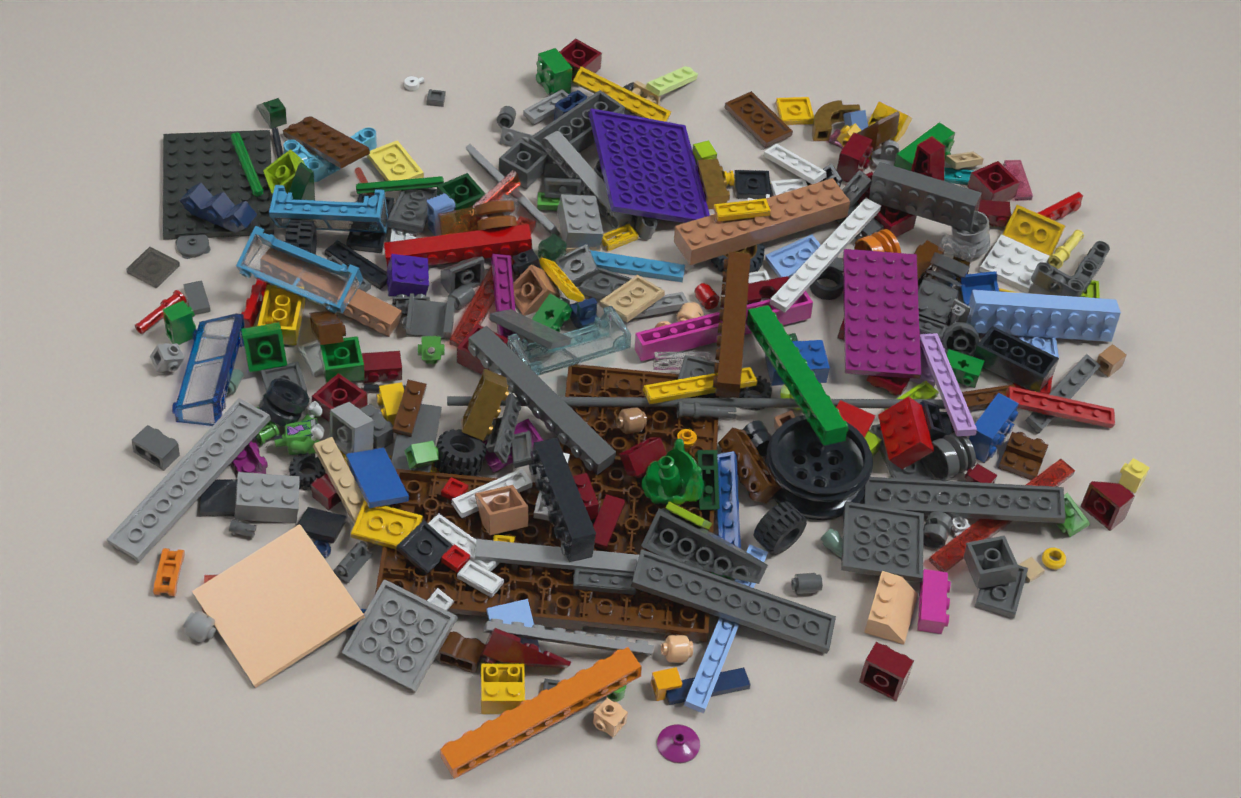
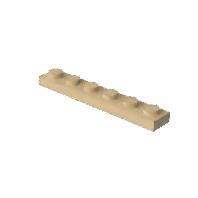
[313,437,377,549]

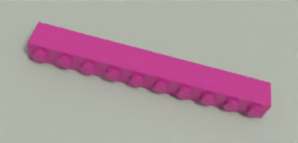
[634,291,813,361]

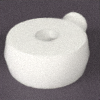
[404,76,424,91]

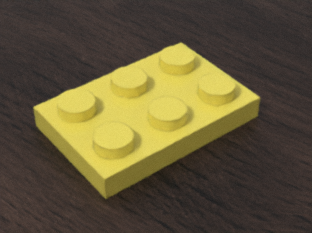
[367,140,424,181]

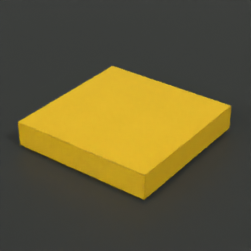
[776,97,814,125]

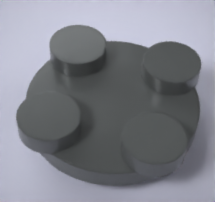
[176,235,211,259]

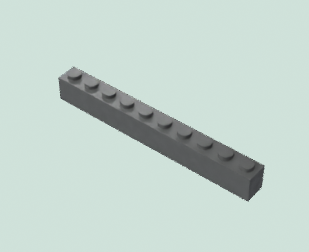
[468,326,616,475]

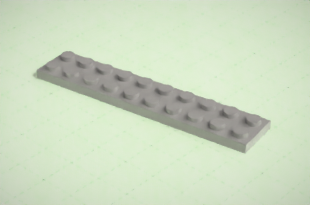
[107,398,271,562]

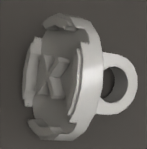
[870,140,900,168]

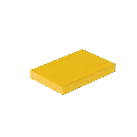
[1002,205,1066,256]
[351,500,423,549]

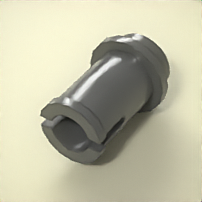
[229,519,257,538]

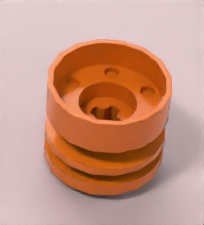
[854,229,901,253]

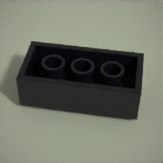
[973,326,1059,393]

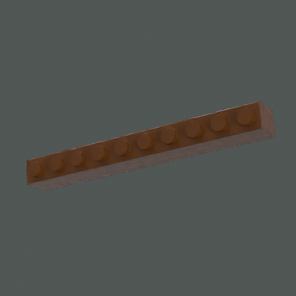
[713,252,751,398]

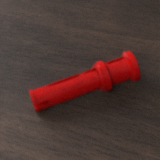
[134,290,187,334]

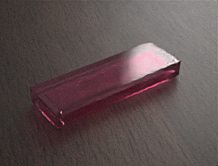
[1003,160,1033,201]

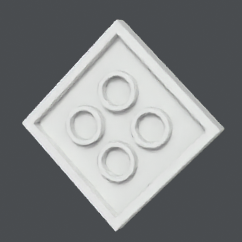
[979,234,1049,293]

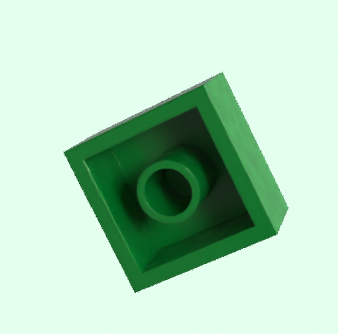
[536,48,572,95]
[241,322,288,372]
[320,336,364,383]

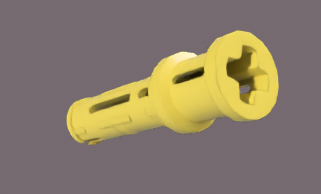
[1048,229,1084,269]

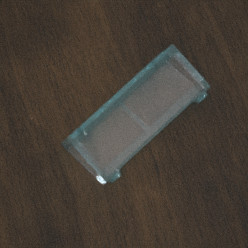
[508,306,631,376]

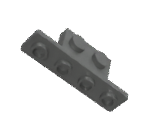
[486,393,521,464]

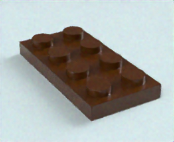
[724,91,793,148]

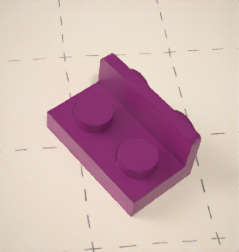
[231,441,268,474]

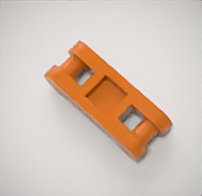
[153,548,185,596]

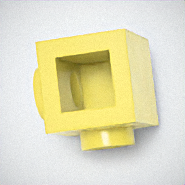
[1119,458,1150,493]

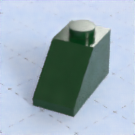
[256,98,287,129]

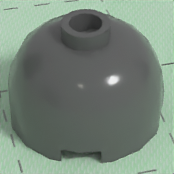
[942,322,979,356]

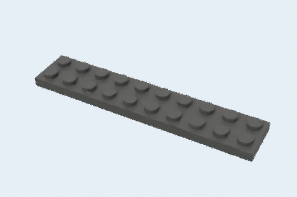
[865,477,1065,523]
[630,549,836,654]

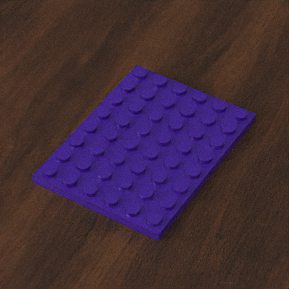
[589,108,710,223]

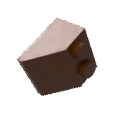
[857,111,900,152]

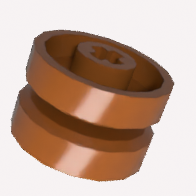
[475,200,517,230]

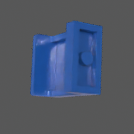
[961,271,999,306]

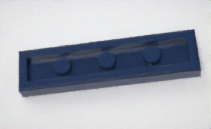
[666,667,751,705]

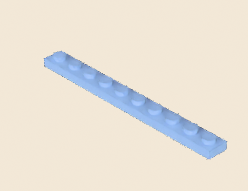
[684,544,768,714]

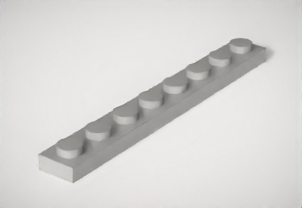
[484,619,654,656]

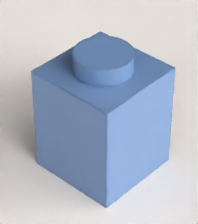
[843,110,868,130]

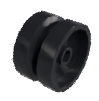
[259,378,310,426]

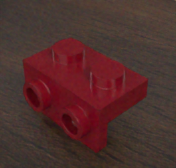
[866,375,910,396]

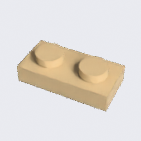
[945,151,984,170]

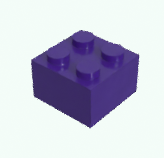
[387,254,429,297]

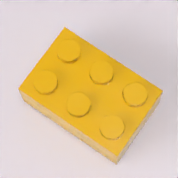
[258,285,305,345]

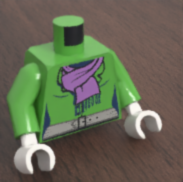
[274,401,325,455]

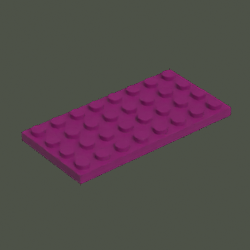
[843,249,921,379]

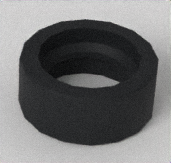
[810,266,844,300]

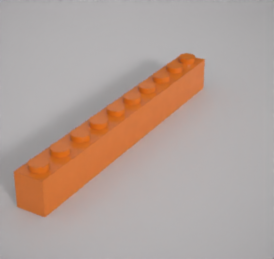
[440,647,642,779]

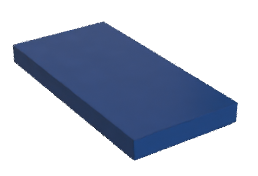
[345,448,409,508]

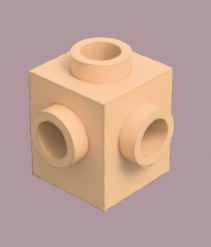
[593,698,628,738]

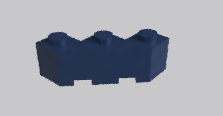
[179,183,258,233]

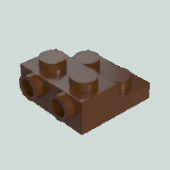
[998,432,1049,481]

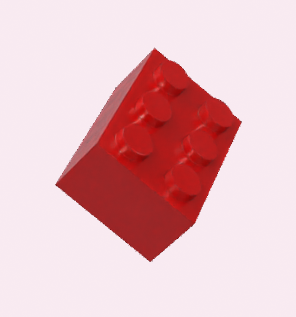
[878,396,934,470]

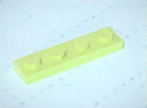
[645,66,698,97]

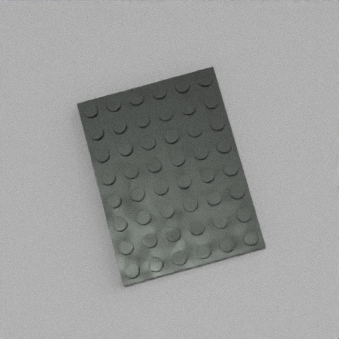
[163,130,274,240]

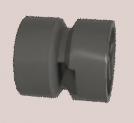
[923,511,953,549]

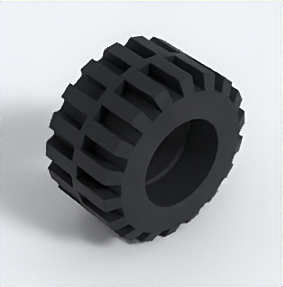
[285,219,317,255]
[434,429,486,476]
[753,502,807,555]

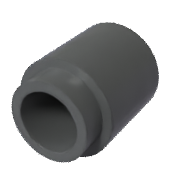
[497,106,516,128]
[448,284,475,310]
[791,573,823,594]

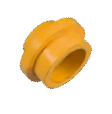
[677,429,697,448]

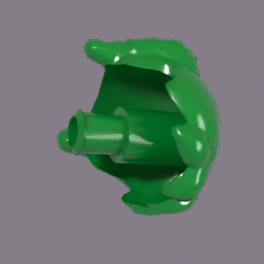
[642,438,704,506]

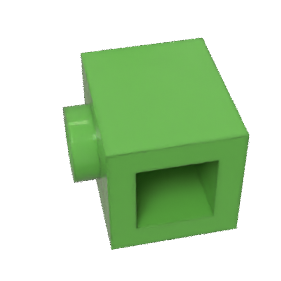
[404,441,438,469]

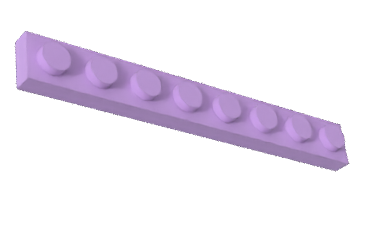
[920,333,977,436]

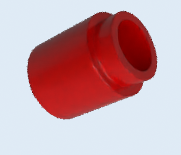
[694,283,720,310]

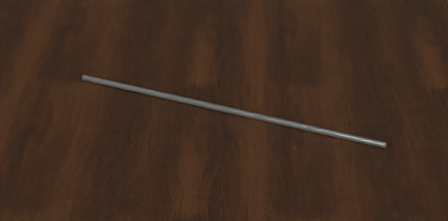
[447,396,946,409]

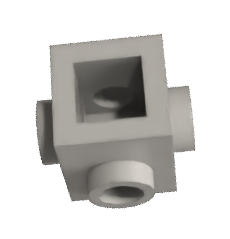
[150,343,185,372]

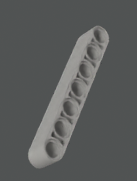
[541,131,632,229]

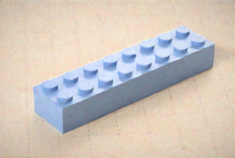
[966,290,1121,342]

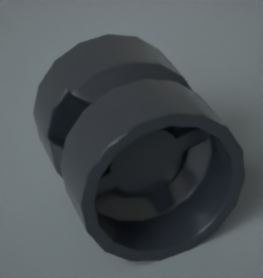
[742,420,772,457]

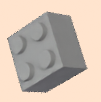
[330,402,374,454]

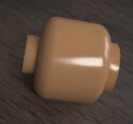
[616,408,647,434]

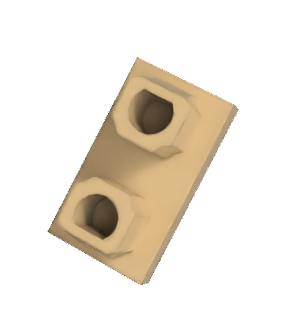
[632,81,662,106]

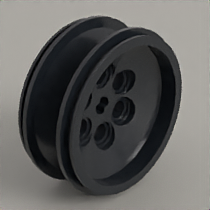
[765,415,873,520]

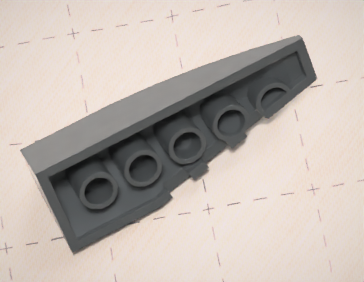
[641,508,768,584]

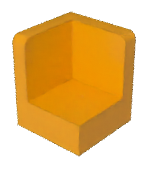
[650,667,682,701]

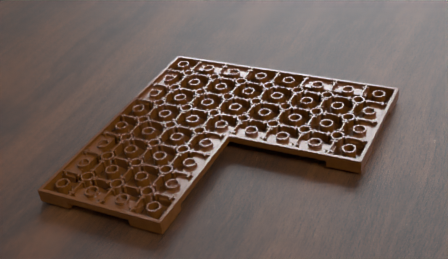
[375,363,719,642]

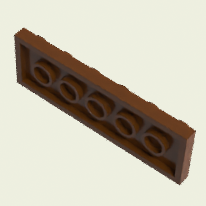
[283,116,370,168]

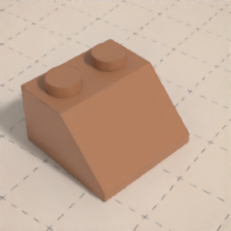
[513,265,561,316]
[475,485,528,535]

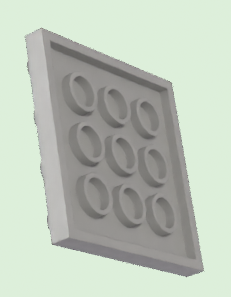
[342,579,458,692]

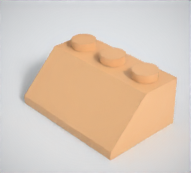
[864,571,918,645]

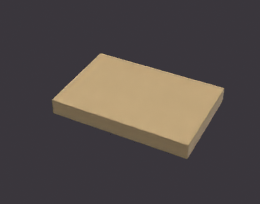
[600,275,665,322]

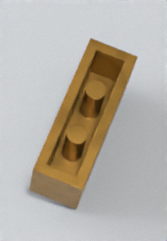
[697,159,730,209]

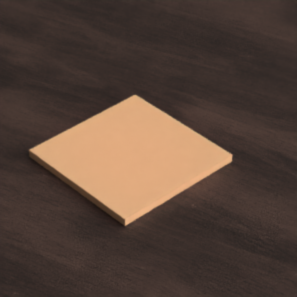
[192,524,365,688]

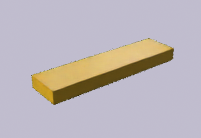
[539,257,585,302]

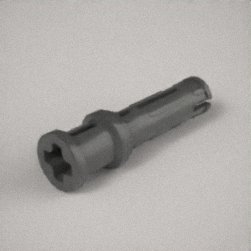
[677,401,737,420]

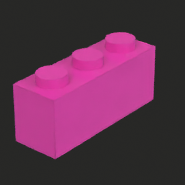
[917,569,951,634]

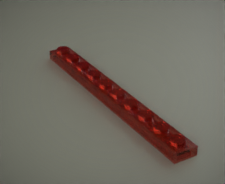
[450,216,536,347]
[929,459,1075,572]

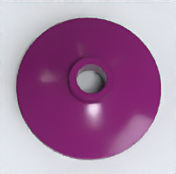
[657,724,700,763]

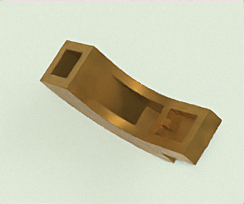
[812,100,860,141]

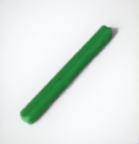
[231,132,263,197]
[356,176,444,194]

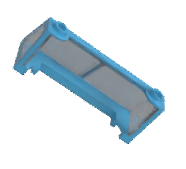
[236,226,363,313]

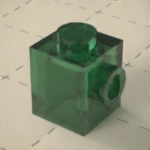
[538,234,567,262]

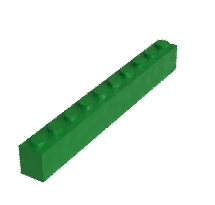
[746,305,848,446]

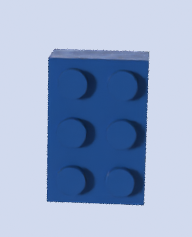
[765,340,830,386]
[968,393,1019,463]

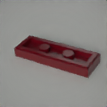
[593,494,625,550]

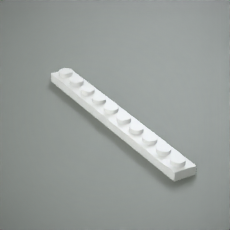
[770,198,881,312]

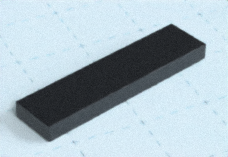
[325,240,388,290]

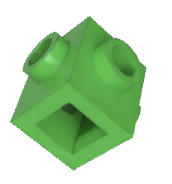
[418,336,445,364]

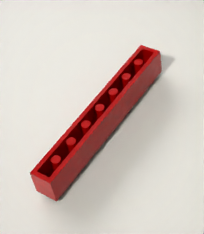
[384,224,532,267]

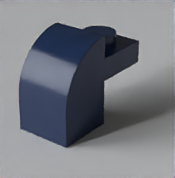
[570,298,600,330]

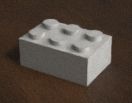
[557,194,603,249]
[235,472,300,523]

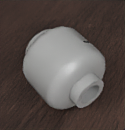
[183,611,217,643]

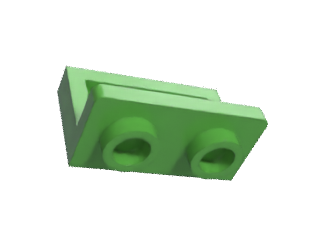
[1057,492,1090,537]

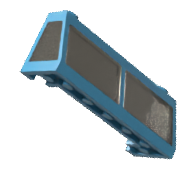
[269,185,388,233]

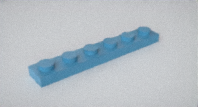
[590,250,685,282]

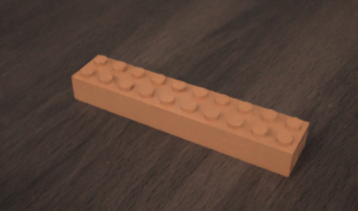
[674,178,850,265]

